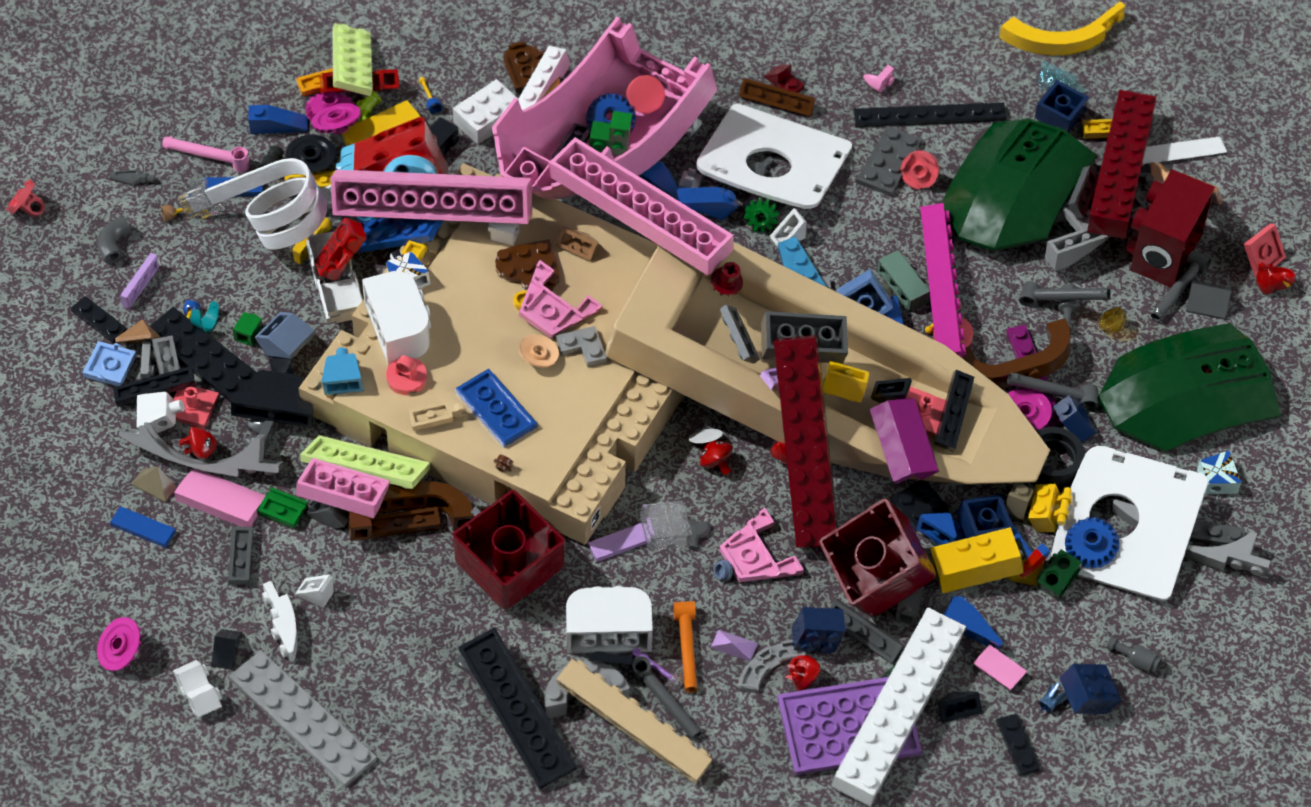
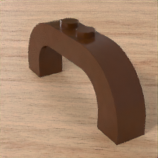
[963,318,1071,389]
[348,481,475,541]

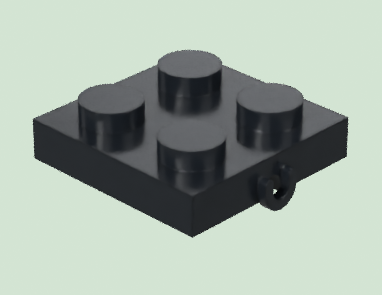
[890,480,949,531]

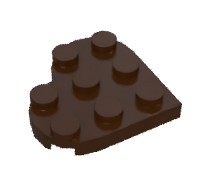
[503,42,563,93]
[495,239,559,291]

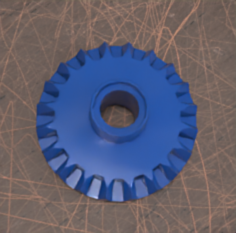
[586,93,636,134]
[1065,517,1119,568]

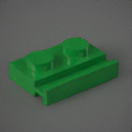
[257,487,308,529]

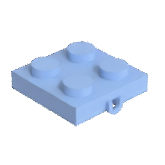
[83,341,136,386]

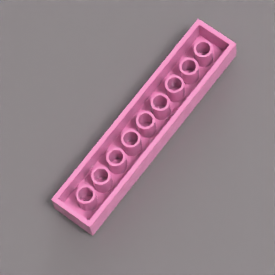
[549,138,734,276]
[331,170,533,224]

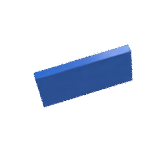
[455,369,537,448]

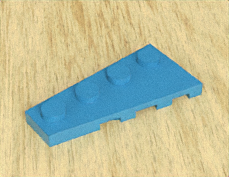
[778,236,826,287]

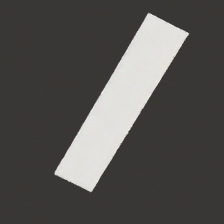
[1143,137,1227,164]

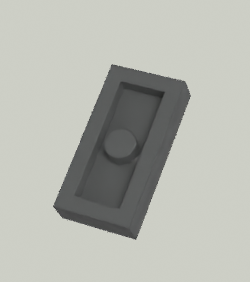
[242,419,277,454]

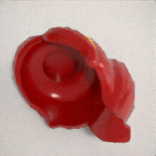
[1256,262,1296,295]

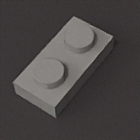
[152,336,180,375]
[140,341,156,380]

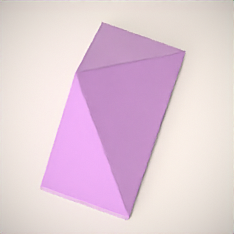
[711,630,758,661]

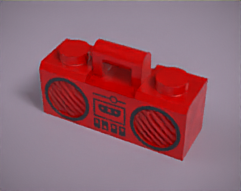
[315,218,367,281]

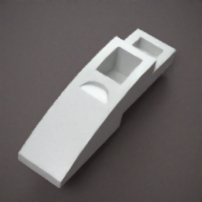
[262,581,297,663]

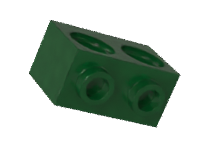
[1036,549,1082,601]

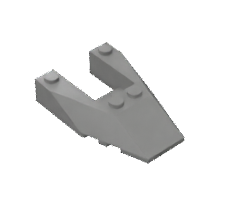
[1045,188,1147,271]

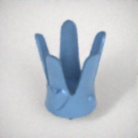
[1038,683,1067,713]

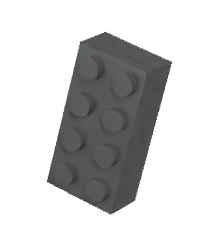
[761,311,848,364]

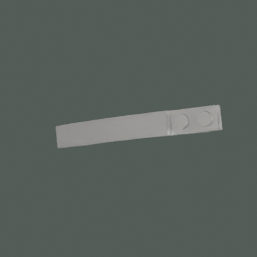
[119,422,284,477]
[1112,499,1271,576]

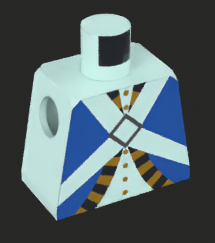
[1197,451,1241,494]

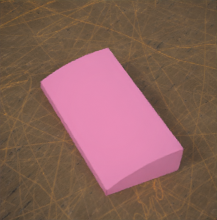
[296,458,390,518]
[174,468,266,527]

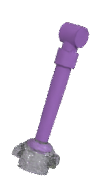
[632,648,684,691]

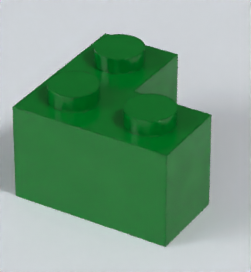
[589,111,632,155]

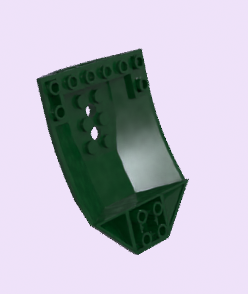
[942,118,1097,251]
[1098,323,1281,453]

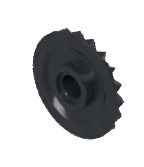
[285,134,336,174]

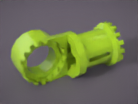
[356,90,382,123]

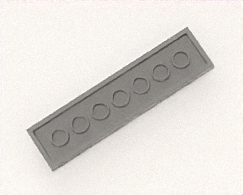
[229,650,377,787]

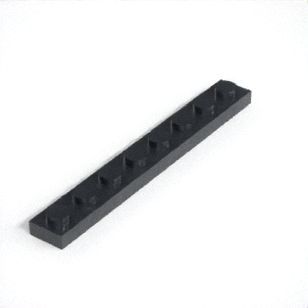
[853,102,1006,127]

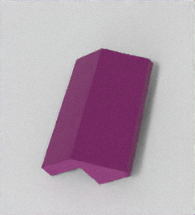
[870,398,940,484]

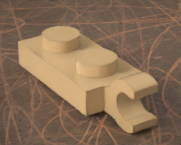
[408,401,466,431]

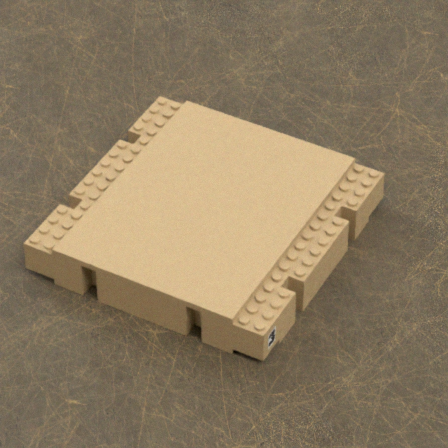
[299,163,685,545]

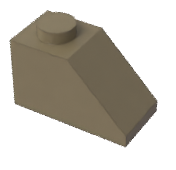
[1005,483,1035,519]

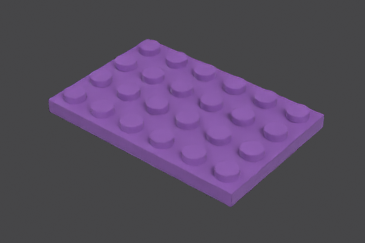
[777,677,922,775]

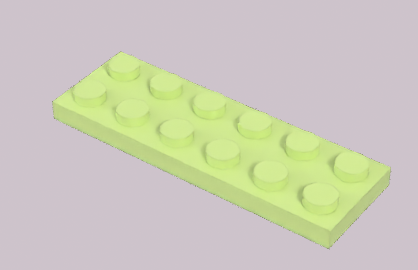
[332,23,372,96]
[300,435,430,489]

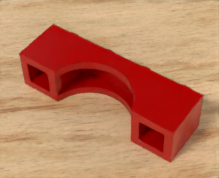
[319,69,399,94]

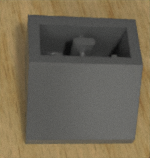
[305,501,350,529]

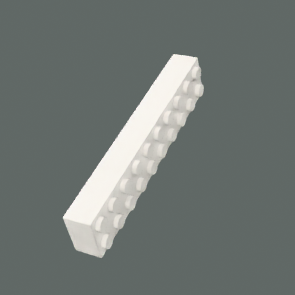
[831,608,966,806]

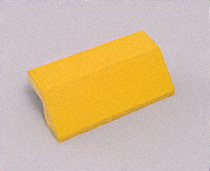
[341,100,421,146]

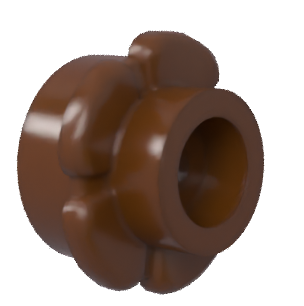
[494,455,514,473]

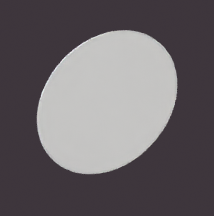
[689,429,723,443]

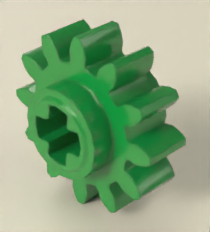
[744,197,779,233]

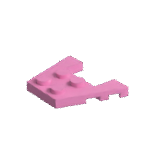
[519,260,603,339]
[719,508,804,582]

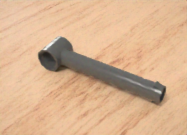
[1151,250,1212,322]
[1019,281,1111,308]
[1007,372,1098,411]
[632,656,702,740]

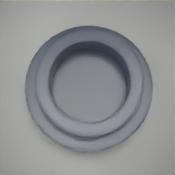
[714,560,733,581]

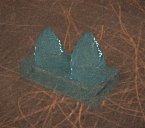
[1038,60,1078,90]

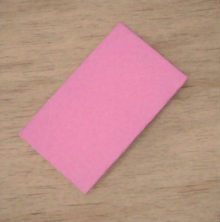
[973,645,1027,690]

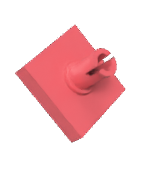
[1244,224,1286,277]
[174,386,219,429]
[906,386,946,437]

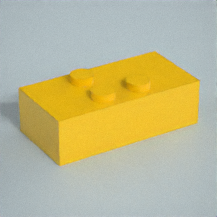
[930,527,1024,594]

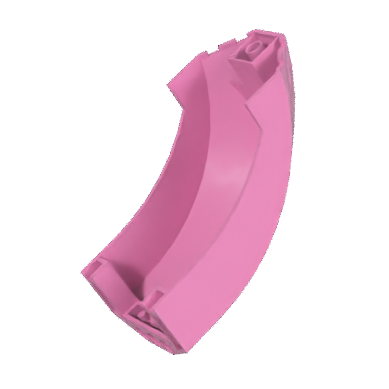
[492,17,718,200]

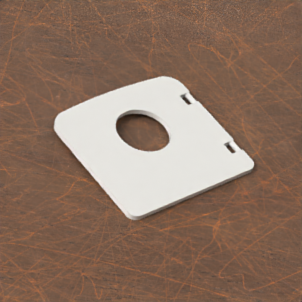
[696,104,852,209]
[1051,446,1208,601]

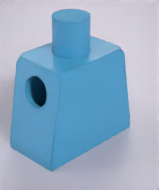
[322,347,364,395]

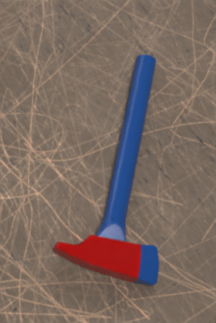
[1010,520,1050,578]

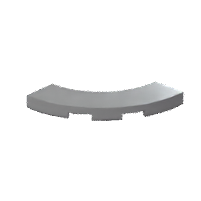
[738,640,806,693]

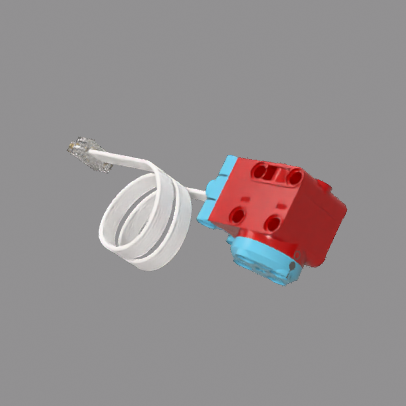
[177,117,449,250]

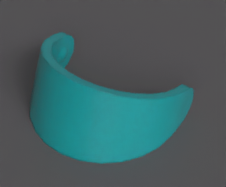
[190,301,219,332]

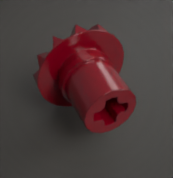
[710,262,743,297]

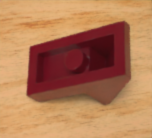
[764,64,805,93]

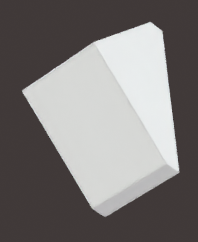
[769,208,807,247]
[295,575,334,608]

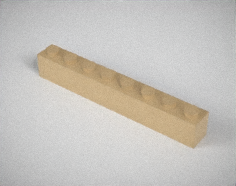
[557,659,712,784]

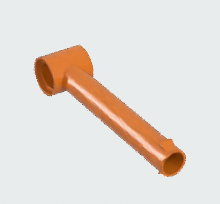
[673,601,697,693]

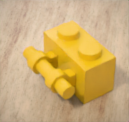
[823,361,869,403]
[1028,484,1073,532]

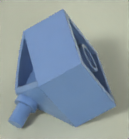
[837,269,893,315]

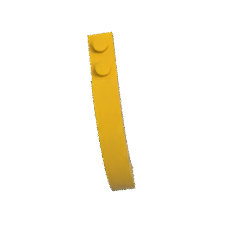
[999,1,1126,56]

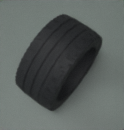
[1031,427,1085,491]

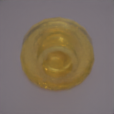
[1098,307,1127,334]

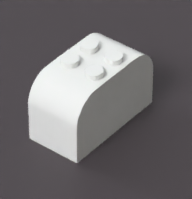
[362,271,431,366]
[566,586,652,653]

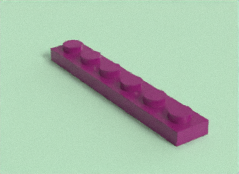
[1006,325,1062,428]

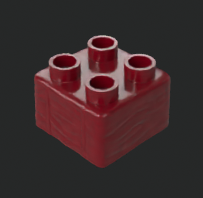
[452,490,565,609]
[819,499,936,617]

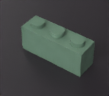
[877,250,930,312]

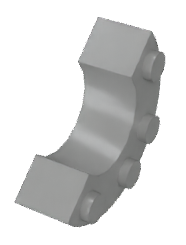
[545,660,630,718]

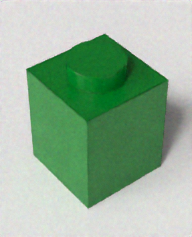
[233,312,263,347]

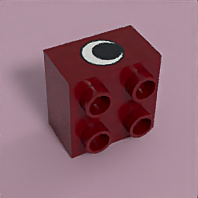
[1125,169,1215,288]

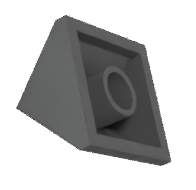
[1186,280,1231,320]

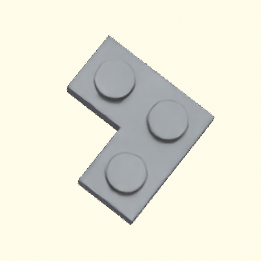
[556,326,607,367]

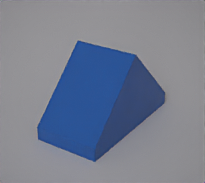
[916,513,957,545]

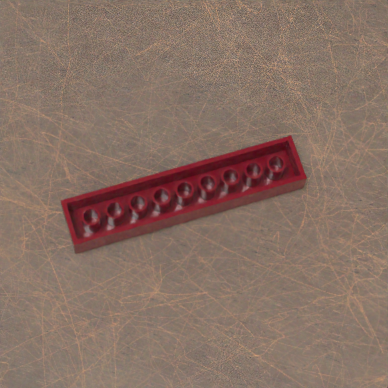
[1087,90,1157,239]
[774,335,838,548]

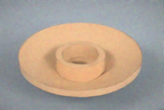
[519,334,559,368]

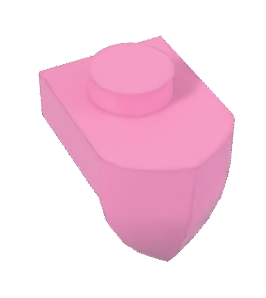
[863,65,894,93]

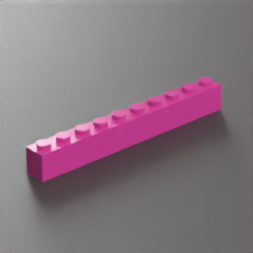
[920,203,966,359]

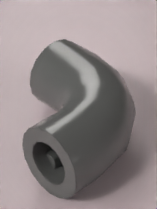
[97,216,131,264]

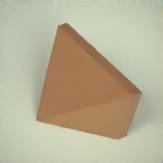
[556,227,599,261]
[115,319,161,345]

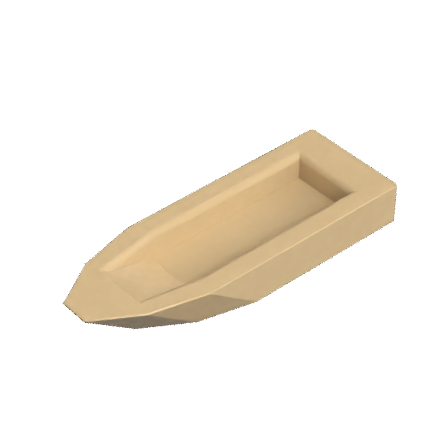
[605,242,1050,484]

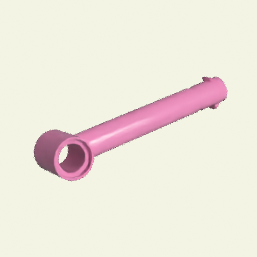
[162,136,250,172]

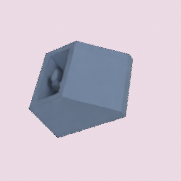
[255,312,316,359]

